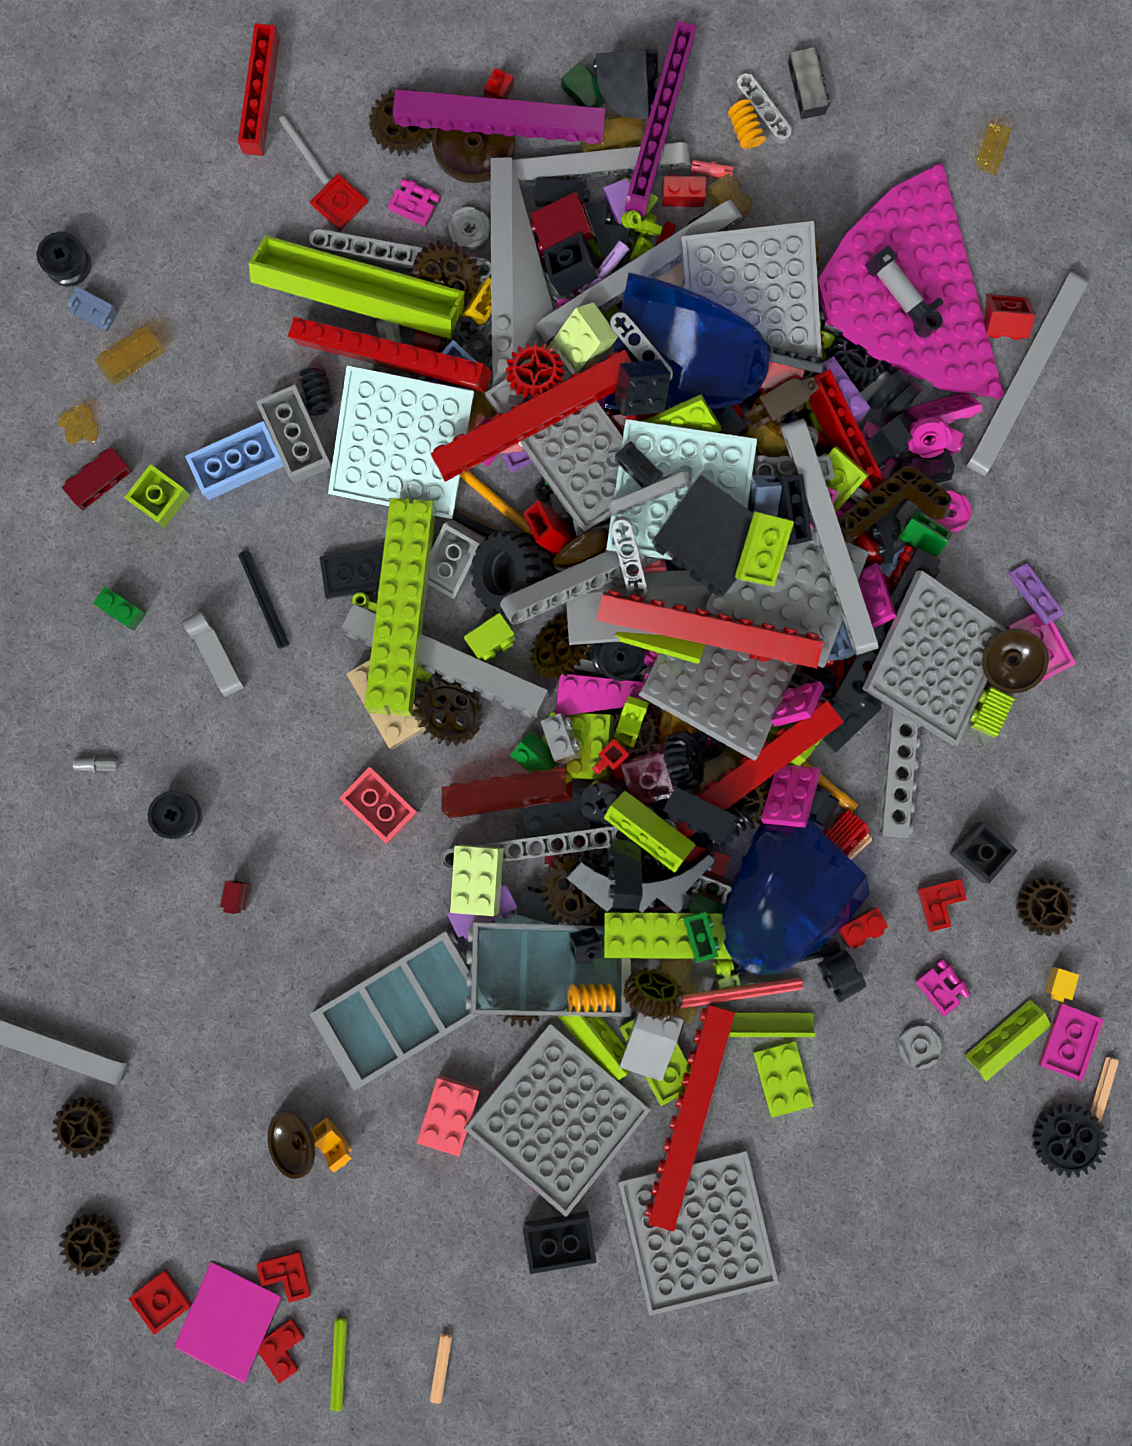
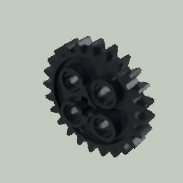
[1032,1104,1108,1178]

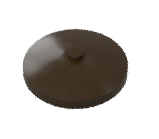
[432,128,516,183]

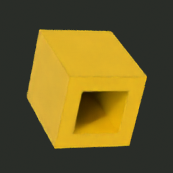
[1045,967,1079,1002]

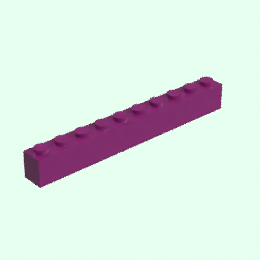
[624,21,697,216]
[393,89,605,144]

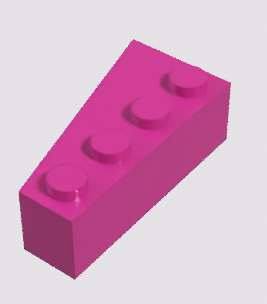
[555,673,645,715]

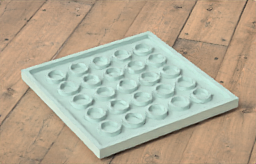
[328,365,475,519]
[606,419,757,560]

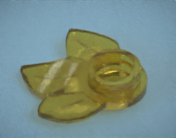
[58,405,98,445]

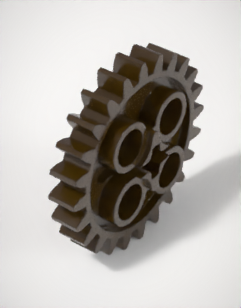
[369,87,434,156]
[412,240,481,302]
[530,614,592,680]
[413,679,484,746]
[540,854,604,926]

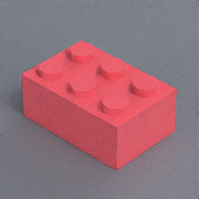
[339,767,419,844]
[417,1075,481,1156]

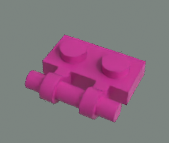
[388,178,441,227]
[914,958,971,1017]

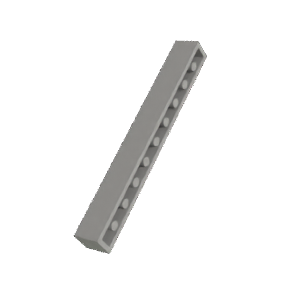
[342,604,549,718]

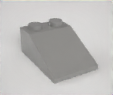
[428,519,485,599]
[619,1013,684,1081]

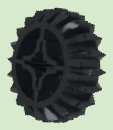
[829,334,887,386]
[663,730,705,790]

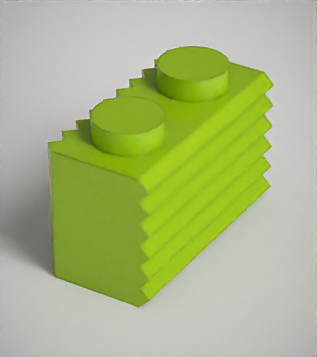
[969,687,1015,738]

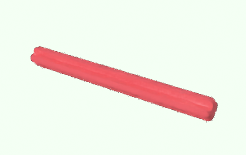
[681,977,803,1008]

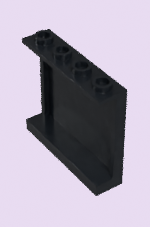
[651,475,754,596]

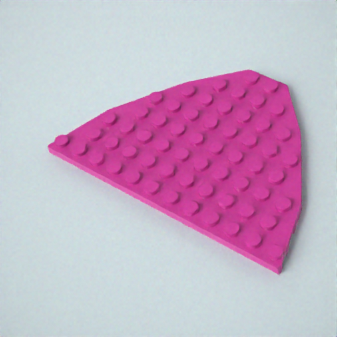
[817,163,1004,400]

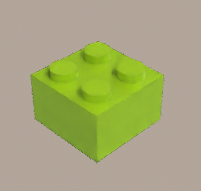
[124,464,190,528]
[464,613,515,663]

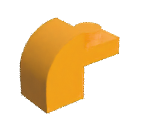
[311,1117,352,1172]

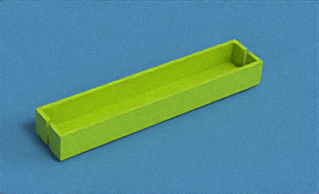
[249,235,465,339]
[364,498,436,716]

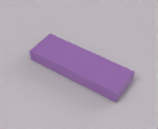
[1008,563,1064,626]

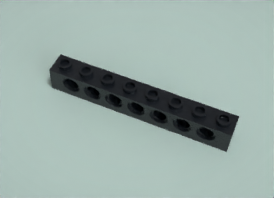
[831,548,941,712]

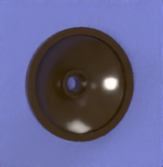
[552,528,609,572]
[982,629,1049,693]
[267,1111,316,1179]

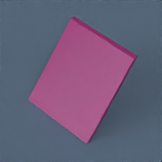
[174,1262,281,1383]

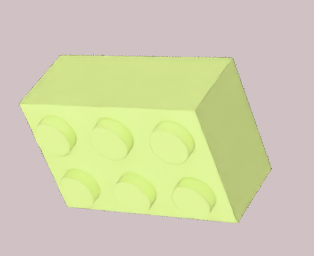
[546,302,618,373]
[450,844,504,916]

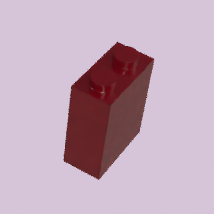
[530,192,596,254]

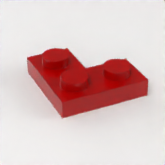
[917,879,967,932]
[256,1250,311,1303]
[258,1318,305,1384]

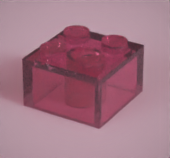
[621,749,675,804]

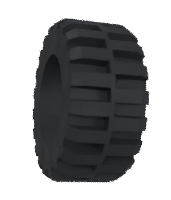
[471,531,553,614]

